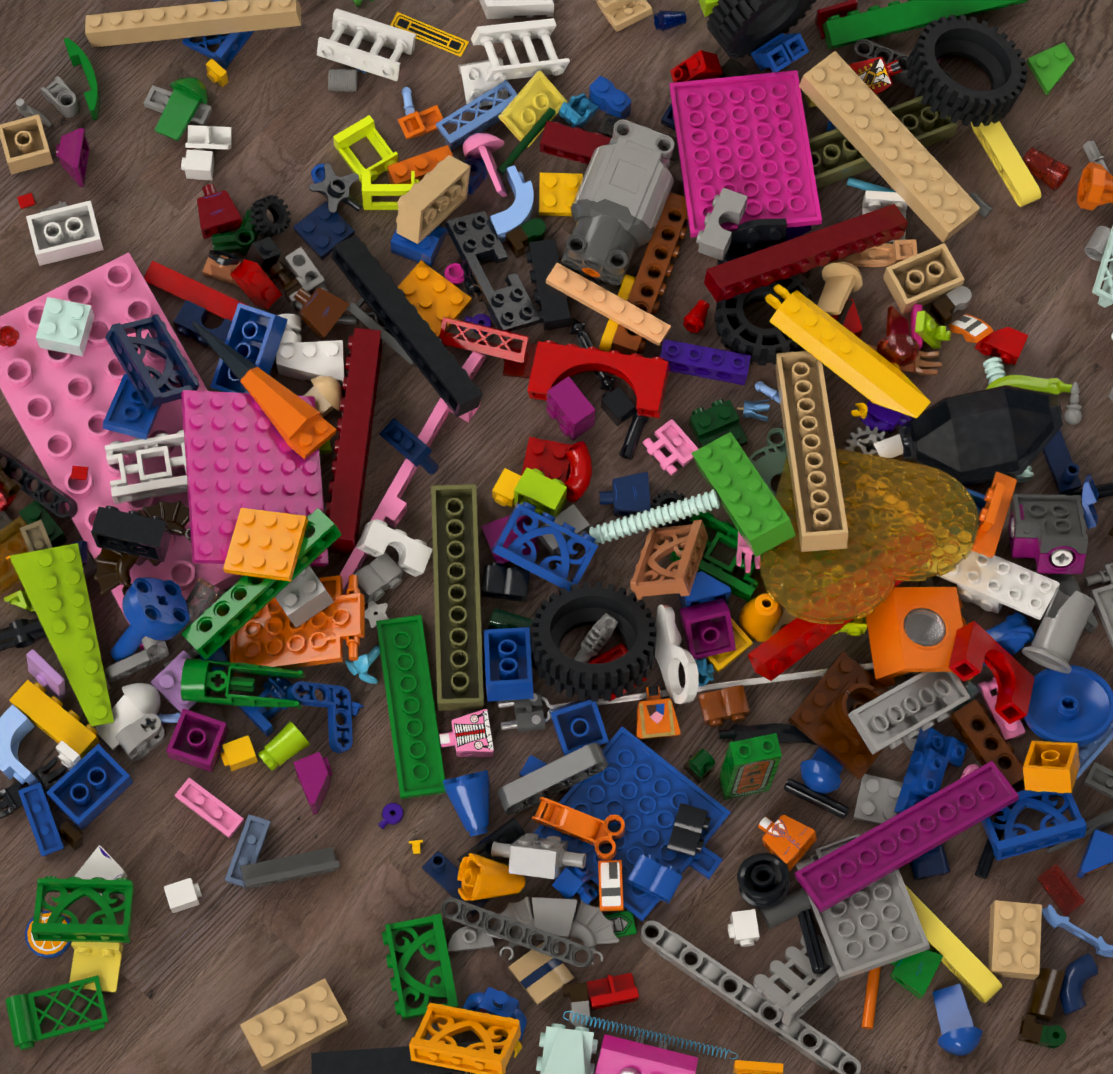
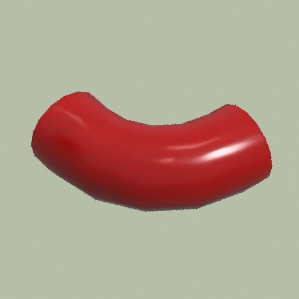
[564,441,592,502]

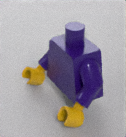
[851,363,913,433]

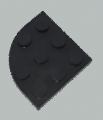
[717,218,787,265]

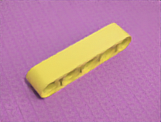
[971,121,1041,207]

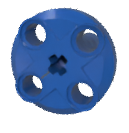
[110,577,190,662]

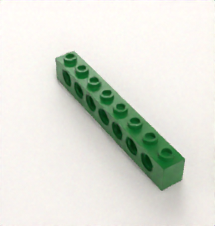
[181,508,342,660]

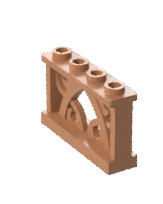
[630,520,708,600]

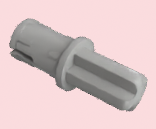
[1083,141,1111,174]

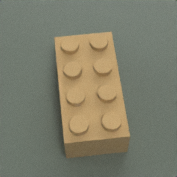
[396,155,471,244]
[240,978,349,1071]

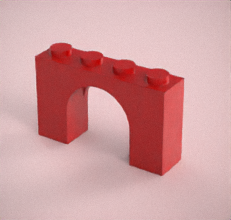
[948,621,1035,724]

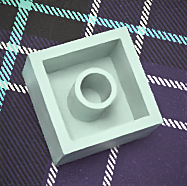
[36,297,94,356]

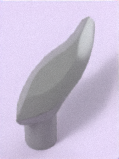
[16,99,52,127]

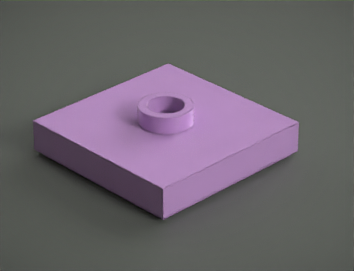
[26,649,66,701]

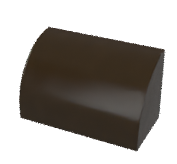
[1025,968,1065,1022]

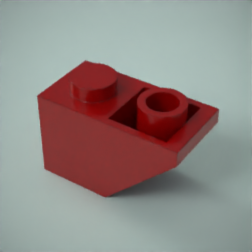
[670,50,722,83]
[975,327,1028,365]

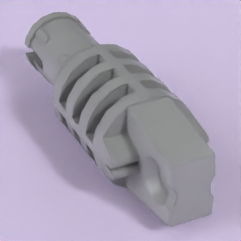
[573,613,618,663]

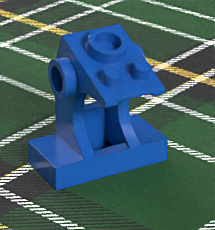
[238,677,292,737]

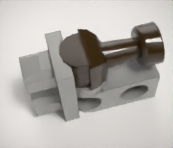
[268,247,328,311]

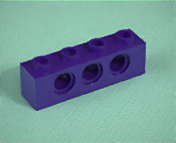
[660,339,751,385]

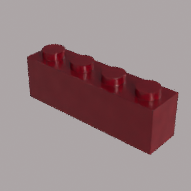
[540,121,611,165]

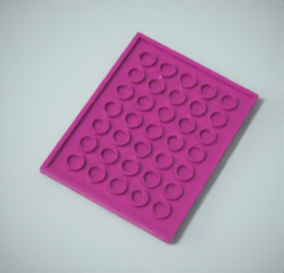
[669,70,822,238]
[181,390,329,567]

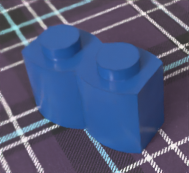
[589,76,631,122]
[627,854,683,904]

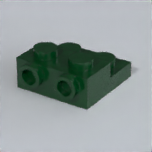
[689,399,748,448]

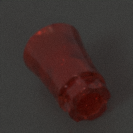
[1022,147,1071,192]

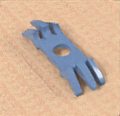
[1042,904,1113,958]

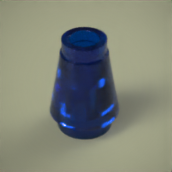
[654,10,687,32]

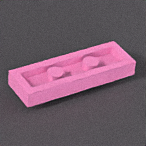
[174,778,244,839]

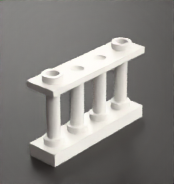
[317,8,416,81]
[471,18,570,83]

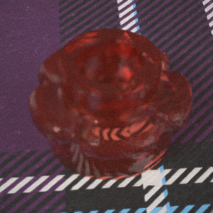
[0,326,20,347]

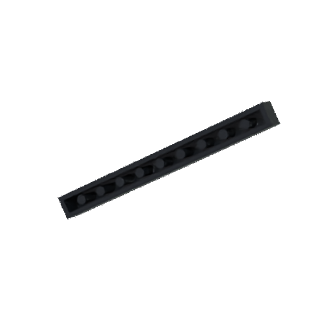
[331,235,483,417]

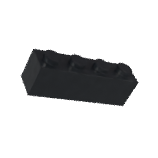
[525,238,570,330]

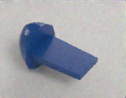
[800,747,843,793]
[932,984,983,1056]

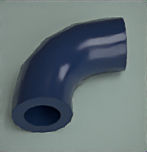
[1059,953,1098,1015]

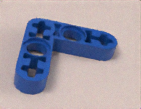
[287,681,353,754]

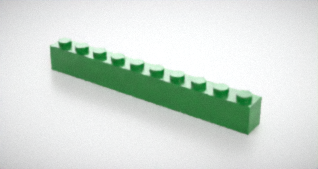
[822,0,1030,50]

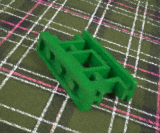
[670,511,776,602]

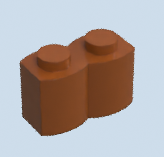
[698,685,750,727]

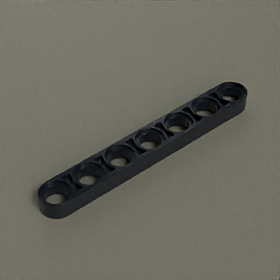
[0,447,78,519]

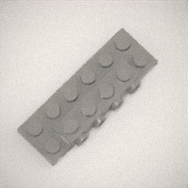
[848,672,971,755]

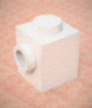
[181,148,215,181]
[164,878,202,913]
[728,909,760,947]

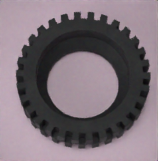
[707,0,817,59]
[906,15,1028,127]
[531,582,657,702]

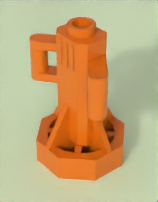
[1077,162,1113,211]

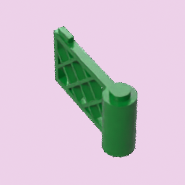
[5,975,109,1051]

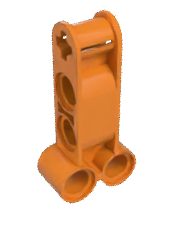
[531,797,626,861]

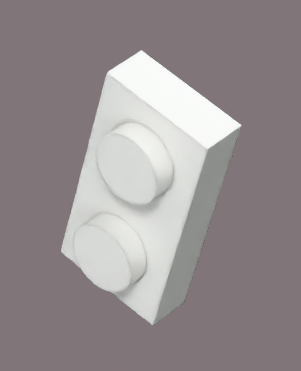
[56,741,81,770]

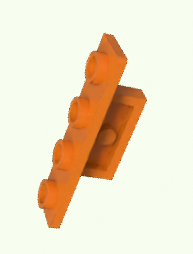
[972,471,1017,558]

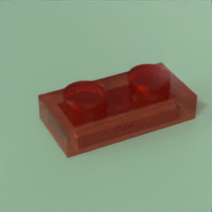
[1037,864,1085,917]

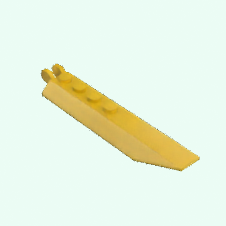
[765,284,931,419]

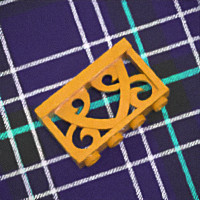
[409,1003,521,1074]

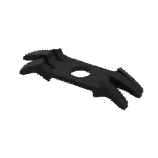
[0,758,67,819]

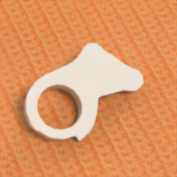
[655,604,699,704]

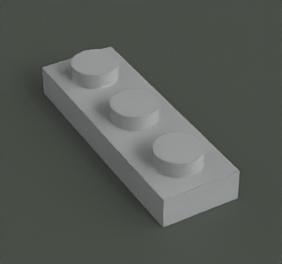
[144,85,212,126]

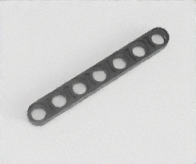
[441,897,594,968]

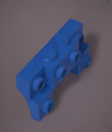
[894,727,968,814]

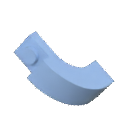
[490,165,534,242]
[0,704,38,786]

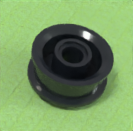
[737,853,791,908]

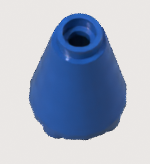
[443,770,490,837]

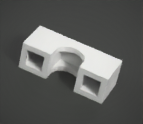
[356,519,433,577]

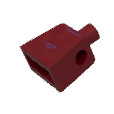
[197,184,242,239]

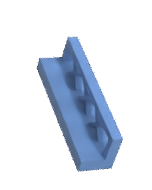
[436,80,517,151]

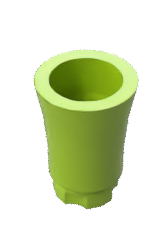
[258,721,311,771]

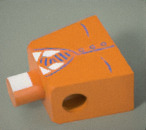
[758,815,817,872]

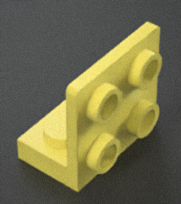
[69,942,123,993]

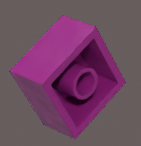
[546,376,596,440]
[166,708,229,773]

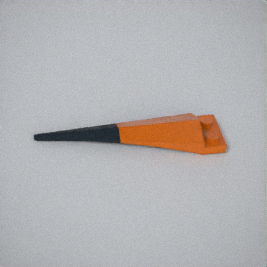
[193,321,337,459]

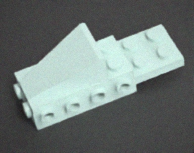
[536,1023,598,1074]

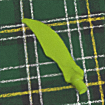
[985,375,1072,395]

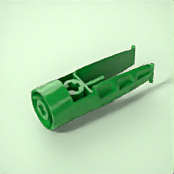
[181,658,305,709]

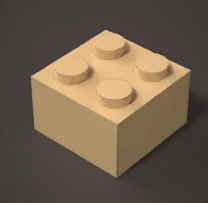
[0,114,53,175]

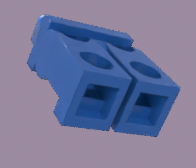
[750,33,809,73]

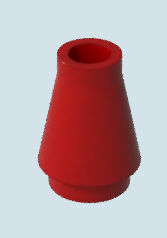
[683,300,710,333]

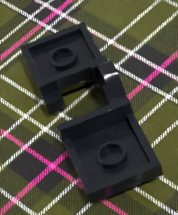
[445,211,541,332]

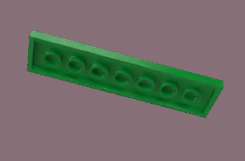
[376,615,446,799]

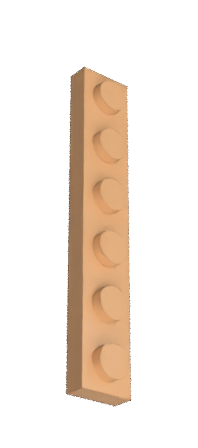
[546,263,671,347]

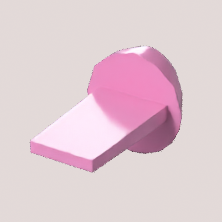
[463,133,507,197]

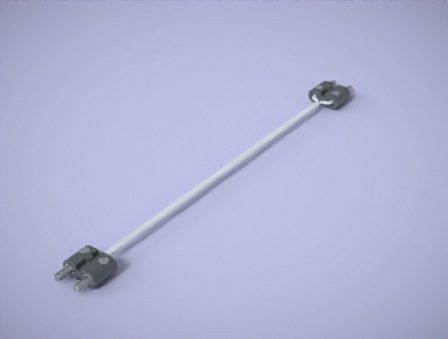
[497,639,940,733]

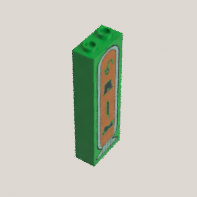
[719,733,782,800]

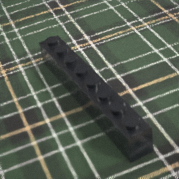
[311,1040,503,1074]

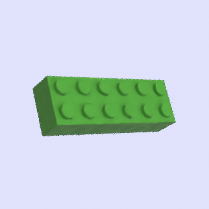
[692,432,796,557]

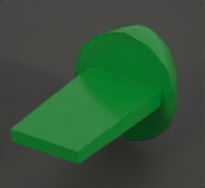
[154,77,208,142]

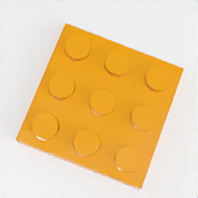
[398,261,472,337]
[223,508,308,582]

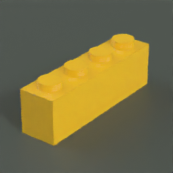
[9,680,100,759]

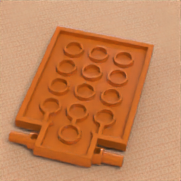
[230,574,365,676]

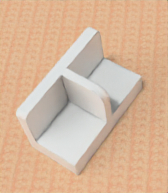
[185,125,232,150]

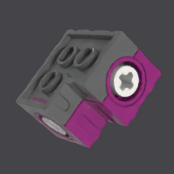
[1008,494,1088,574]

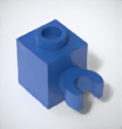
[552,865,599,905]

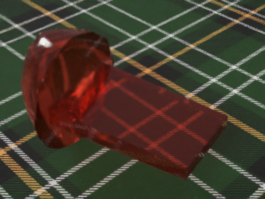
[876,306,919,367]

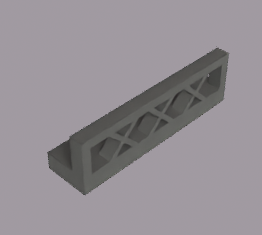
[347,297,417,368]
[240,847,340,890]

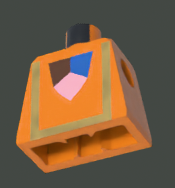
[635,686,681,740]

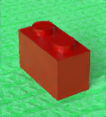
[230,259,282,309]

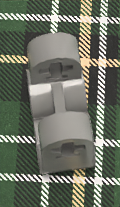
[116,714,166,762]

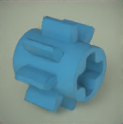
[694,659,714,686]

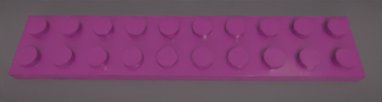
[795,761,1019,913]

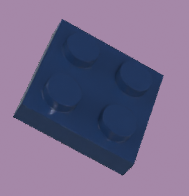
[293,201,355,260]

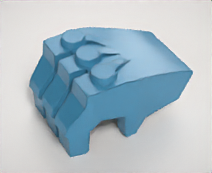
[559,93,599,128]

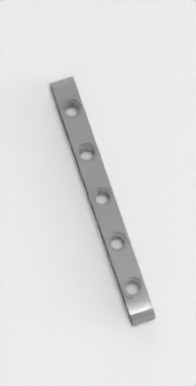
[640,921,861,1074]

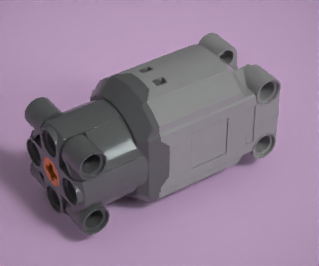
[561,119,674,291]

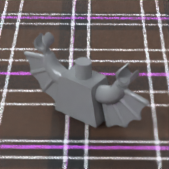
[486,896,619,965]

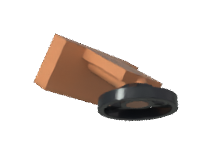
[202,250,240,287]

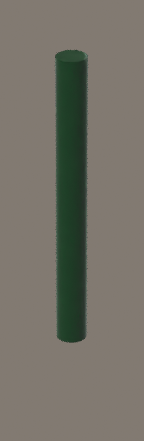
[497,107,556,175]

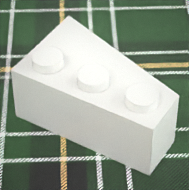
[479,0,554,19]
[276,340,345,391]

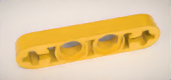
[599,274,636,352]

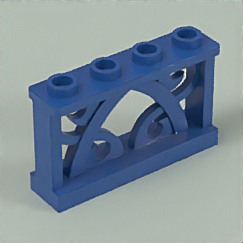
[492,501,598,592]
[982,790,1087,861]

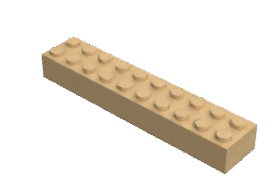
[799,51,980,243]
[775,351,848,552]

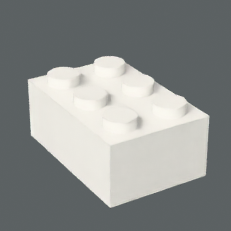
[26,200,104,266]

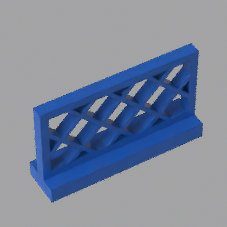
[182,0,254,69]

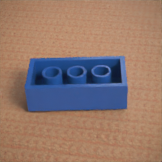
[210,302,288,393]

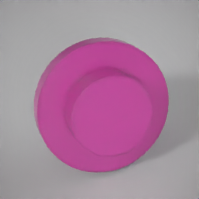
[444,263,464,285]

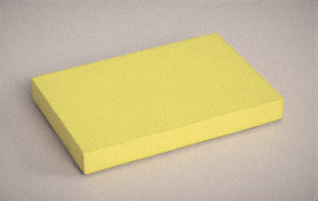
[498,71,568,148]

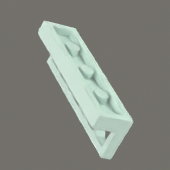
[1092,225,1113,308]

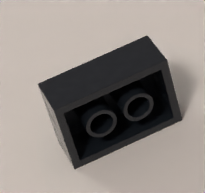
[91,506,171,562]

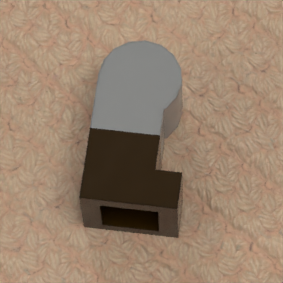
[930,286,972,326]
[562,982,590,1029]

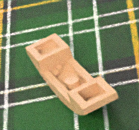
[832,239,918,267]

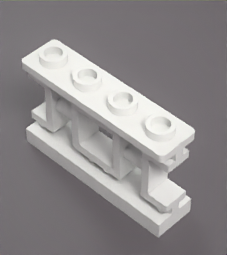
[105,430,188,504]

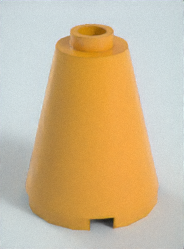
[739,593,783,642]
[457,853,525,901]

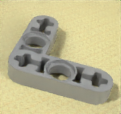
[104,636,169,682]

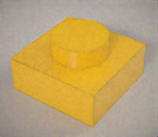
[206,59,229,87]

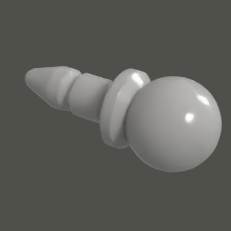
[1064,382,1082,425]

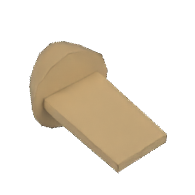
[817,261,863,315]
[304,376,343,417]

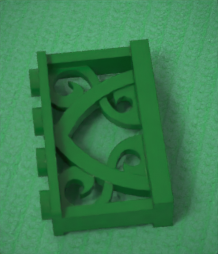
[31,876,135,943]
[382,913,458,1021]

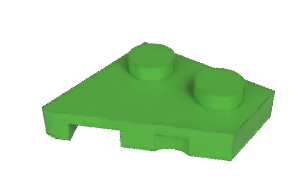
[1026,42,1075,95]

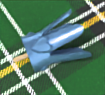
[737,399,770,422]

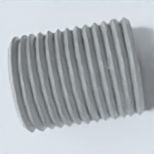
[328,68,357,93]
[1084,226,1111,261]

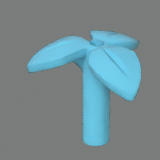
[345,645,380,684]

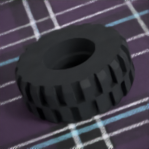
[714,276,814,366]

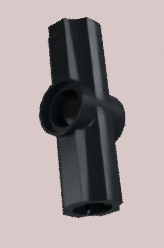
[0,618,47,651]

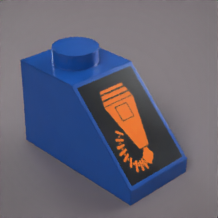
[1076,829,1113,878]

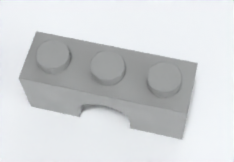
[696,188,748,261]

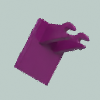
[481,515,540,565]

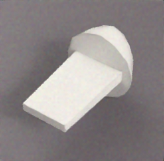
[95,683,161,750]

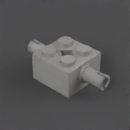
[491,833,586,879]

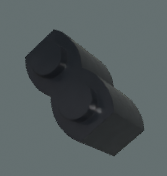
[481,563,530,602]
[667,803,711,858]

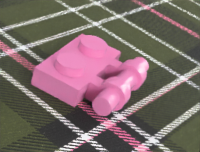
[643,419,698,476]

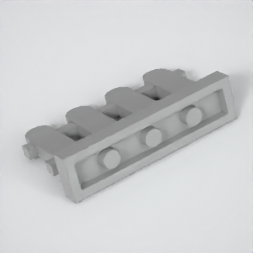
[753,935,840,1027]

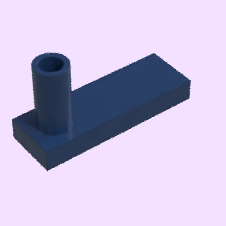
[379,418,439,475]
[1042,430,1082,493]
[422,851,489,916]

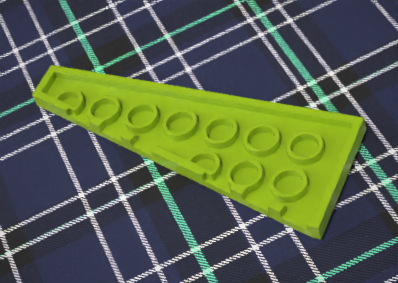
[10,543,114,727]

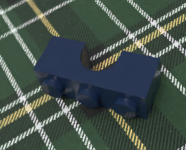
[173,300,232,347]

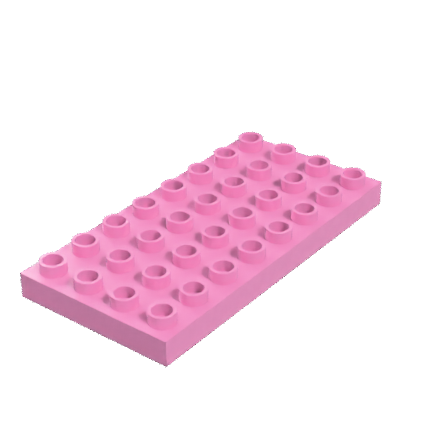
[0,252,243,625]

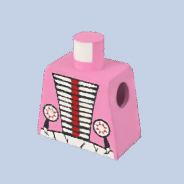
[439,709,494,757]

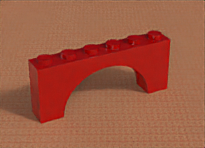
[527,340,670,418]

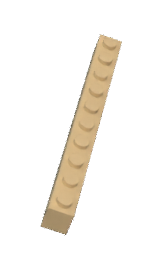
[85,0,301,48]

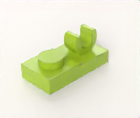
[915,311,951,349]

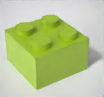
[514,468,567,517]

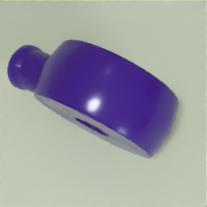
[465,314,492,334]
[378,803,404,829]

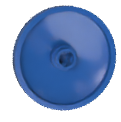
[1024,665,1113,746]

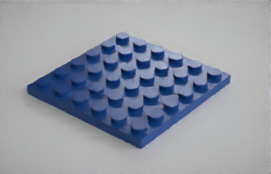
[534,726,731,922]

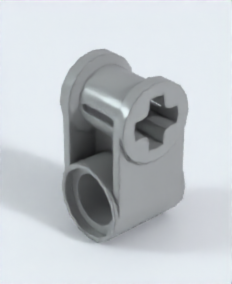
[40,76,79,118]

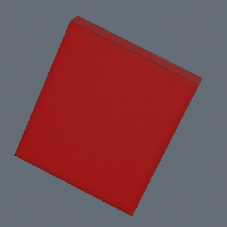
[17,193,35,209]
[71,466,89,480]

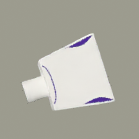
[75,845,127,901]

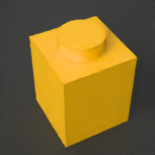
[492,468,522,507]
[220,735,258,771]

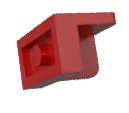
[587,973,639,1010]

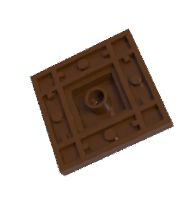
[788,651,889,780]

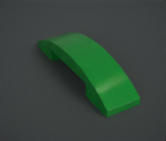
[64,38,100,121]

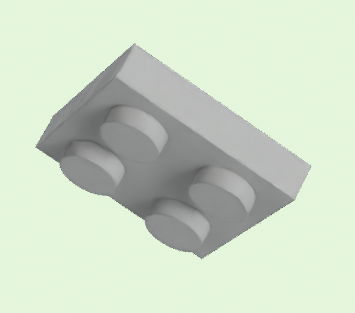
[853,774,903,825]

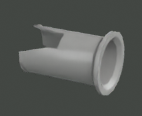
[1021,588,1095,674]

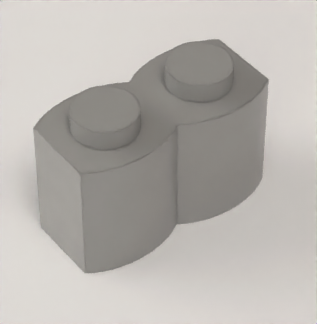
[354,553,403,603]

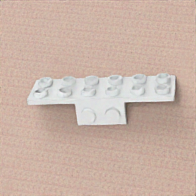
[920,531,1060,620]

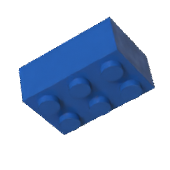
[484,627,534,702]
[46,744,133,831]

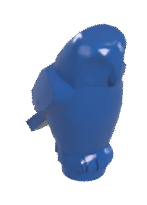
[983,612,1035,666]

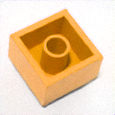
[1023,741,1080,794]

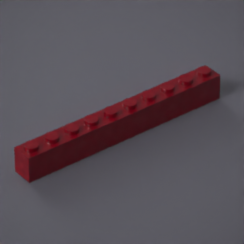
[704,204,908,302]

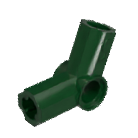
[212,210,260,255]

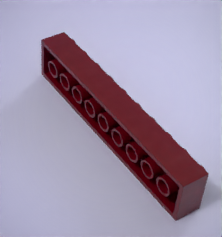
[326,328,383,554]

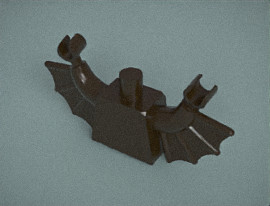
[94,500,191,596]

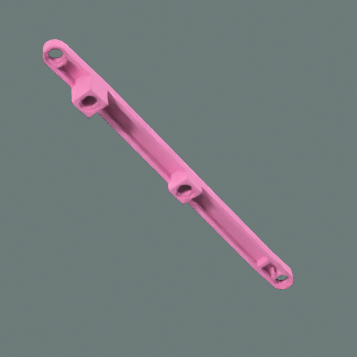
[340,351,486,595]

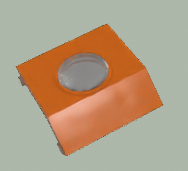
[865,587,973,687]

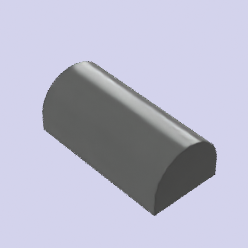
[758,887,811,930]

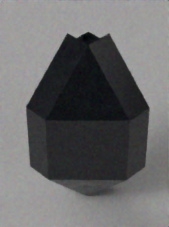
[898,385,1063,486]

